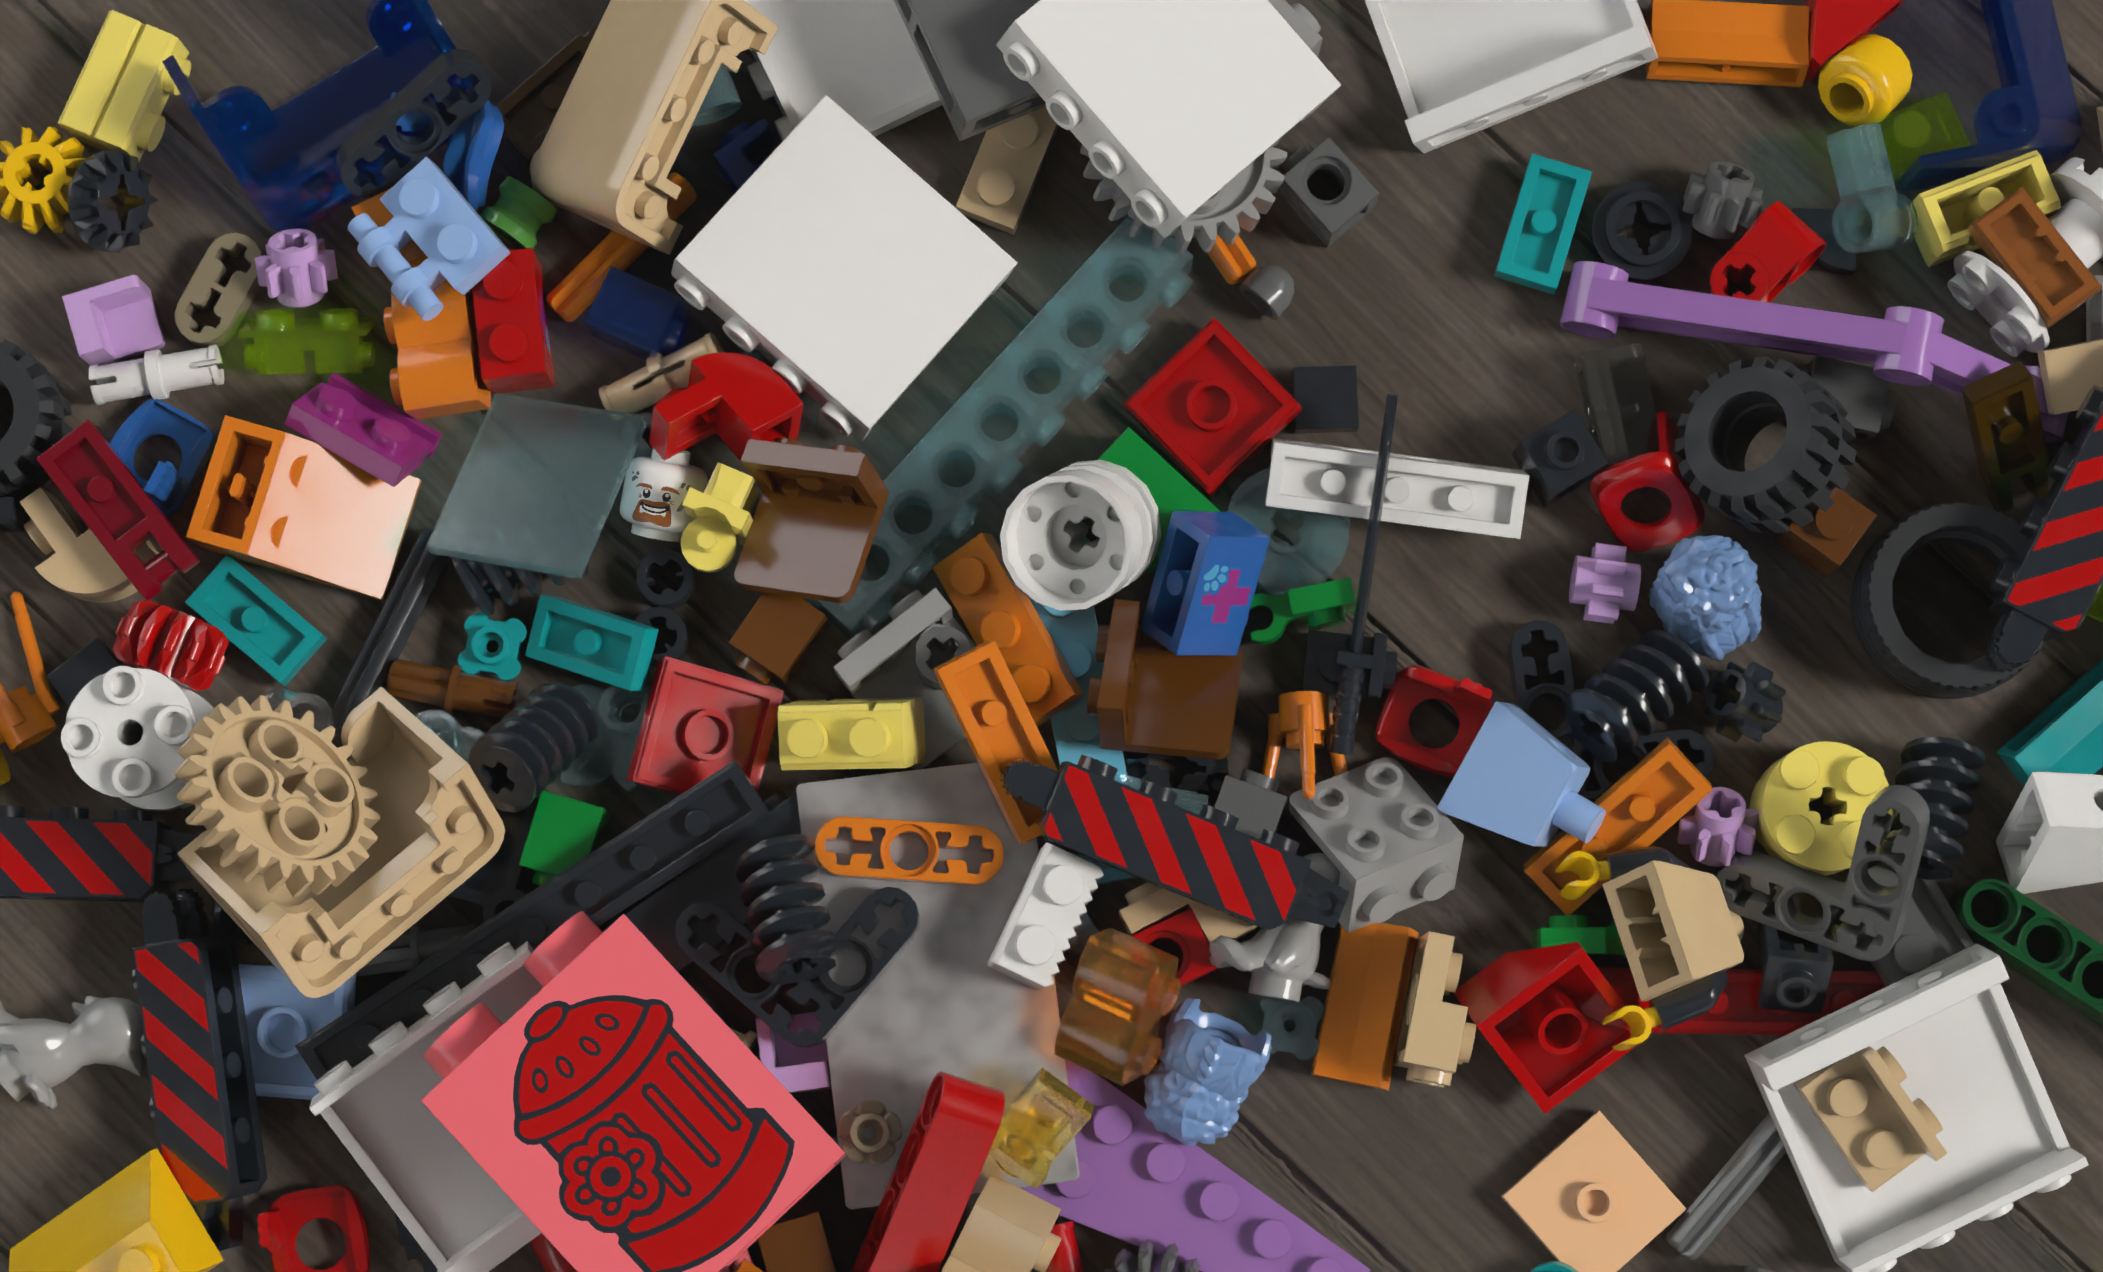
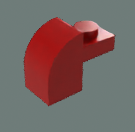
[649,352,804,462]

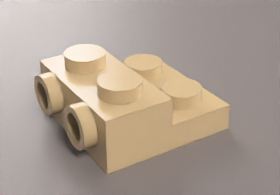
[1394,931,1476,1088]

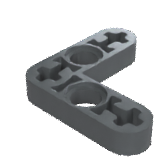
[1716,785,1930,961]

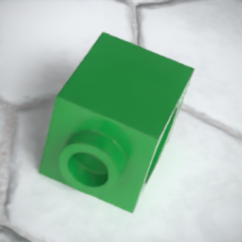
[519,791,611,886]

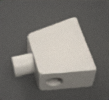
[1996,772,2103,894]

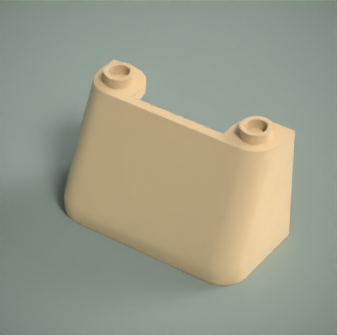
[530,0,779,255]
[177,687,505,998]

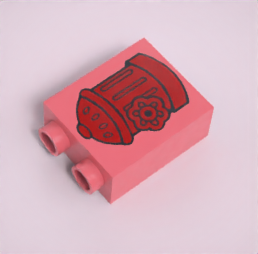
[420,911,845,1272]

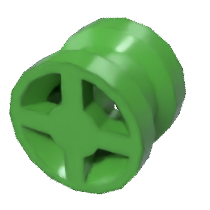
[479,176,558,249]

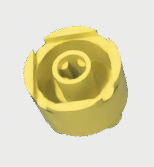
[1749,741,1893,876]

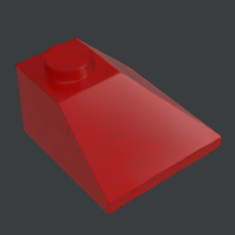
[1454,942,1637,1114]

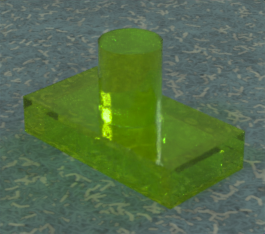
[1827,91,1972,200]

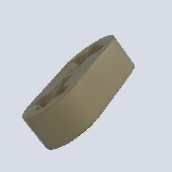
[175,233,265,348]

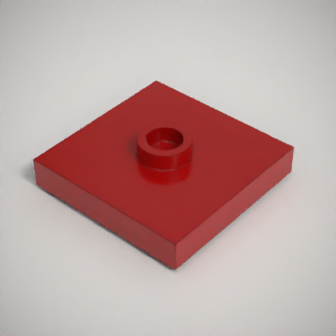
[1123,317,1303,497]
[626,656,784,795]

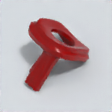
[1590,411,1705,553]
[1375,665,1493,778]
[257,1184,370,1272]

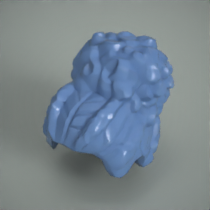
[1648,535,1762,661]
[1143,998,1272,1146]

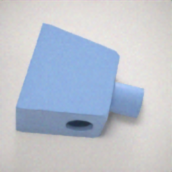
[1437,701,1606,847]

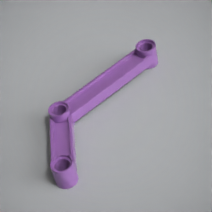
[1560,261,2068,443]

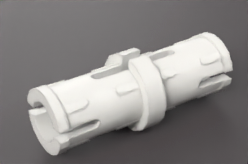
[89,344,224,405]

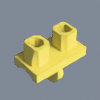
[680,462,759,573]

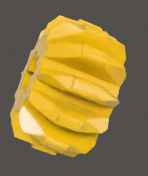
[0,126,87,234]

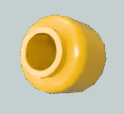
[1818,34,1913,127]

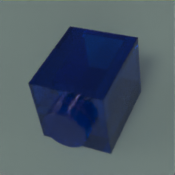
[584,266,689,360]

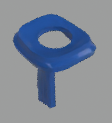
[390,92,504,211]
[110,399,217,518]

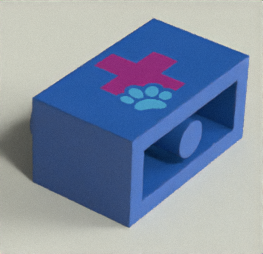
[1140,510,1270,655]

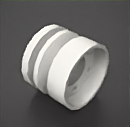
[1000,460,1161,611]

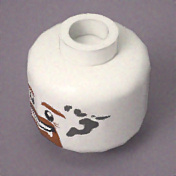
[620,448,708,542]

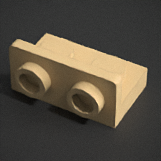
[1793,1046,1947,1192]

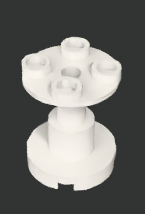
[1947,157,2103,357]
[61,666,214,812]

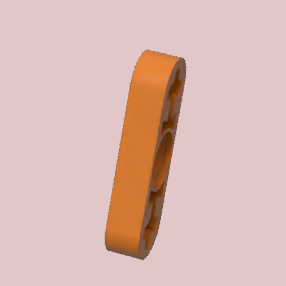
[814,817,1004,886]

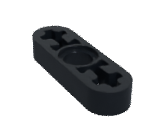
[337,49,491,198]

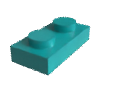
[1494,153,1592,295]
[185,554,327,687]
[525,594,659,691]

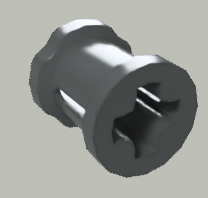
[915,627,971,691]

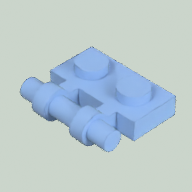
[347,157,511,321]

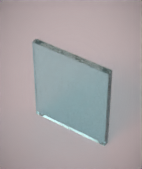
[426,393,648,579]

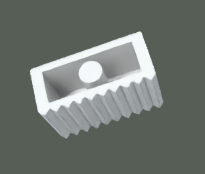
[987,842,1104,990]

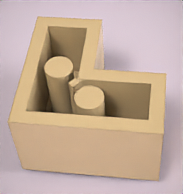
[941,1174,1062,1272]

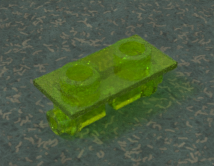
[238,308,376,375]

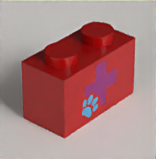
[472,248,555,395]

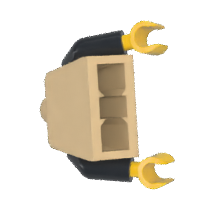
[1555,846,1744,1051]

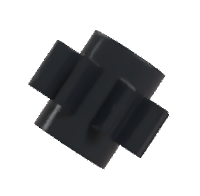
[1703,661,1787,742]

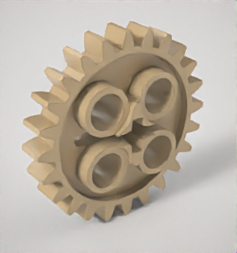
[174,695,380,897]

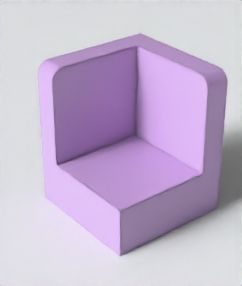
[62,275,165,365]
[755,1012,832,1094]

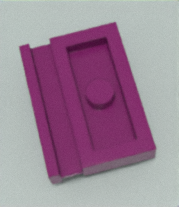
[285,372,442,487]

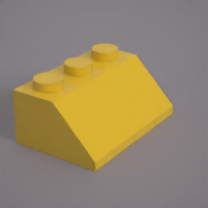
[9,1148,224,1272]

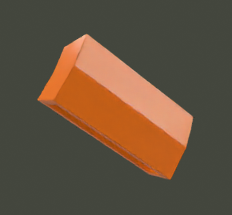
[1646,0,1809,87]
[1311,923,1419,1091]

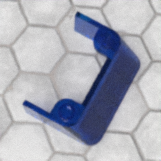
[162,0,472,232]
[1897,0,2082,193]

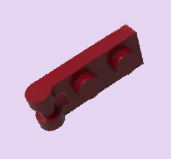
[36,419,201,601]

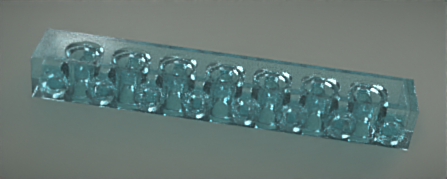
[810,216,1193,638]

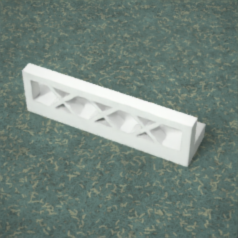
[1265,438,1529,539]

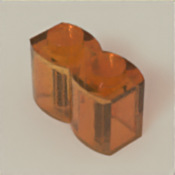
[1054,928,1181,1086]

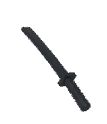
[1327,394,1398,755]

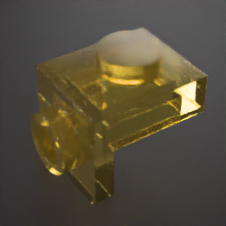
[988,1067,1095,1188]

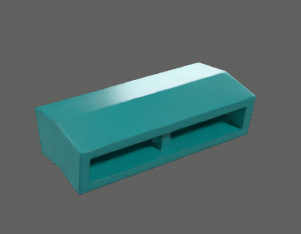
[1997,658,2103,787]

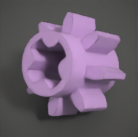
[255,229,338,307]
[1569,543,1641,624]
[1677,787,1758,867]

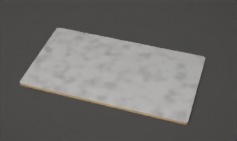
[796,763,1079,1209]

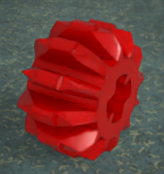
[112,600,229,691]

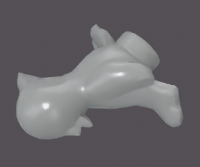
[1210,853,1340,1002]
[0,995,145,1111]

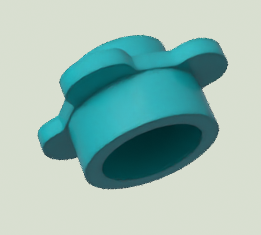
[458,613,527,681]

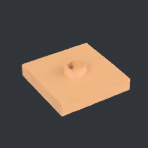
[1501,1110,1686,1272]

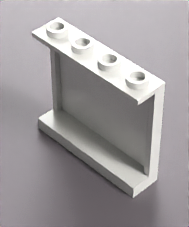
[744,0,942,141]
[996,0,1341,239]
[1365,0,1659,153]
[671,95,1018,441]
[309,941,543,1272]
[1745,944,2089,1272]

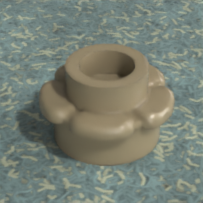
[837,1100,902,1165]

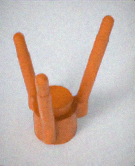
[0,591,61,753]
[1261,691,1348,799]

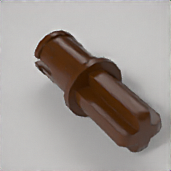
[387,659,518,719]

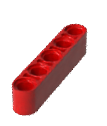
[851,1072,1005,1272]

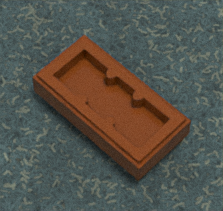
[1967,187,2102,329]

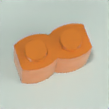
[383,280,491,420]

